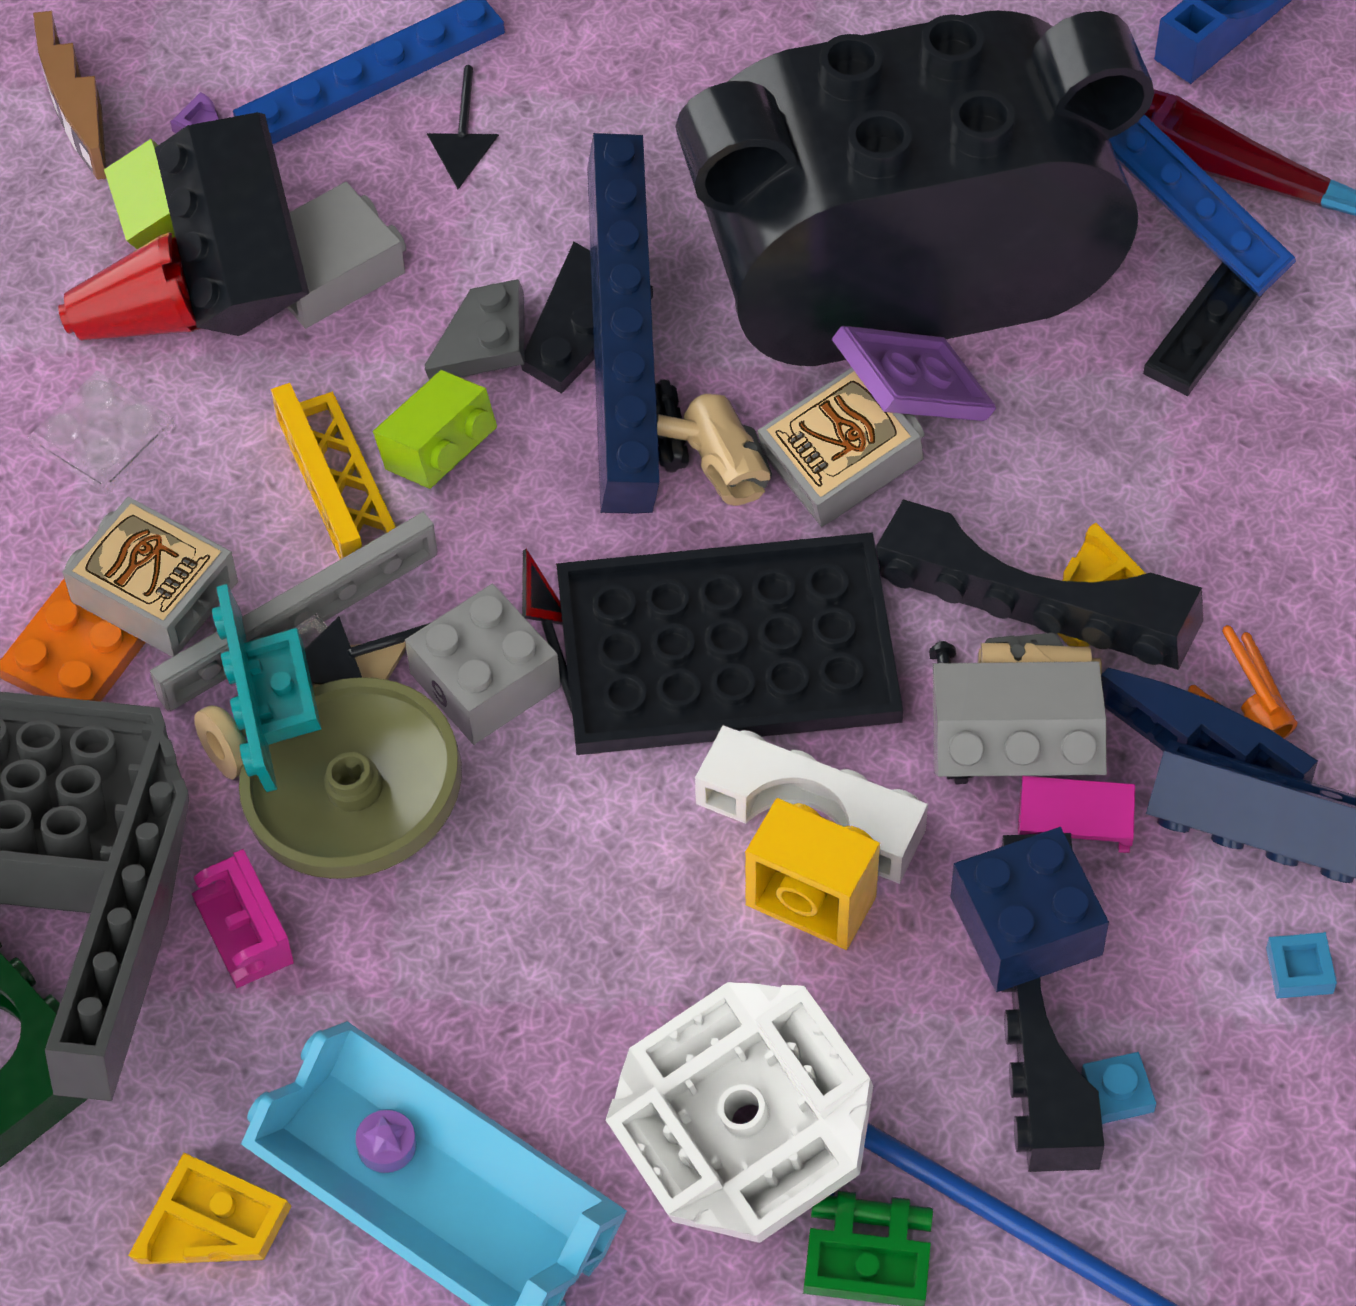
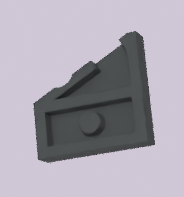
[425,279,525,380]

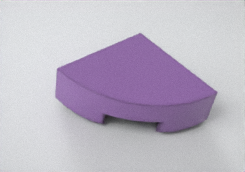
[170,92,219,133]

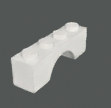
[695,725,928,884]

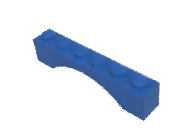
[1154,0,1292,84]

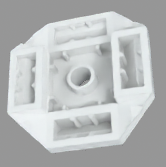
[606,982,873,1243]

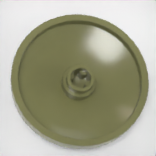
[239,678,462,879]

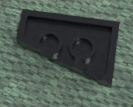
[521,241,653,394]

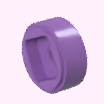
[355,1110,416,1173]

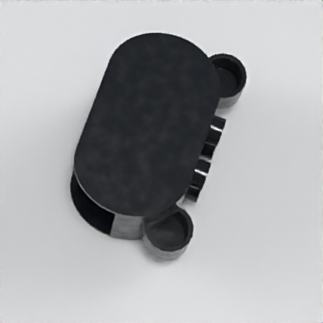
[675,10,1155,366]

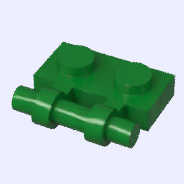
[803,1190,933,1306]

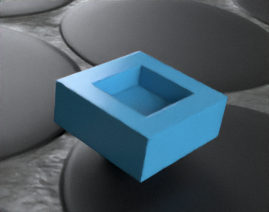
[1266,932,1337,999]
[1081,1052,1156,1124]

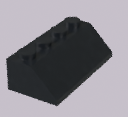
[154,112,309,336]

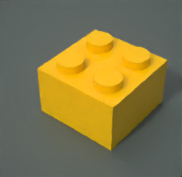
[745,798,880,950]

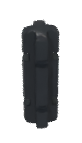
[655,379,689,473]

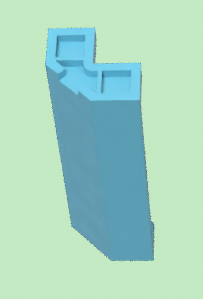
[241,1021,627,1306]

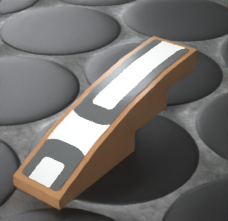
[33,10,106,180]

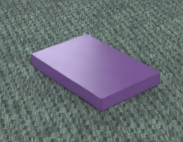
[832,326,996,421]

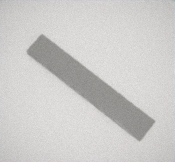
[150,511,438,711]

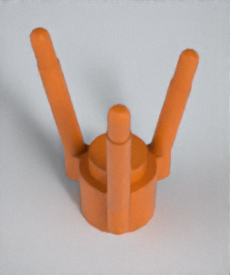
[1188,625,1298,739]

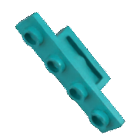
[212,584,322,792]

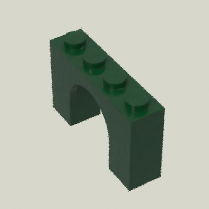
[0,942,87,1167]

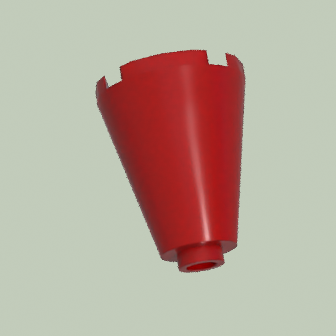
[58,232,202,340]

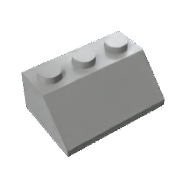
[933,661,1107,777]

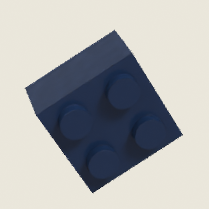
[950,827,1109,993]

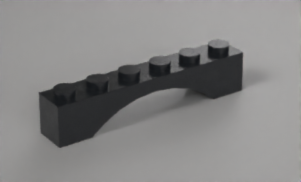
[876,499,1203,670]
[1001,833,1104,1172]

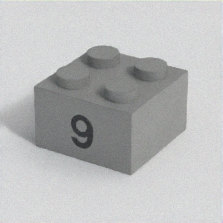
[405,583,561,745]

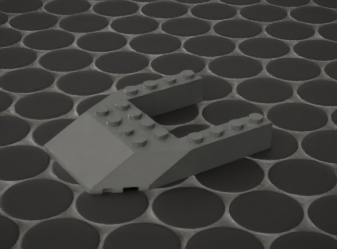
[0,692,189,1101]

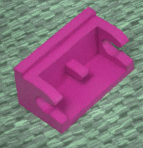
[1018,776,1135,853]
[192,849,294,989]

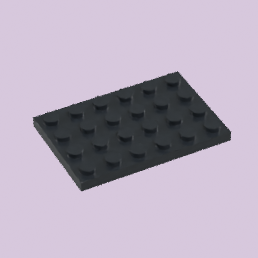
[556,532,903,755]

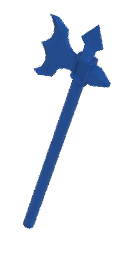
[742,1121,1178,1306]

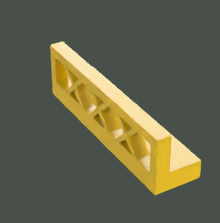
[271,383,396,560]

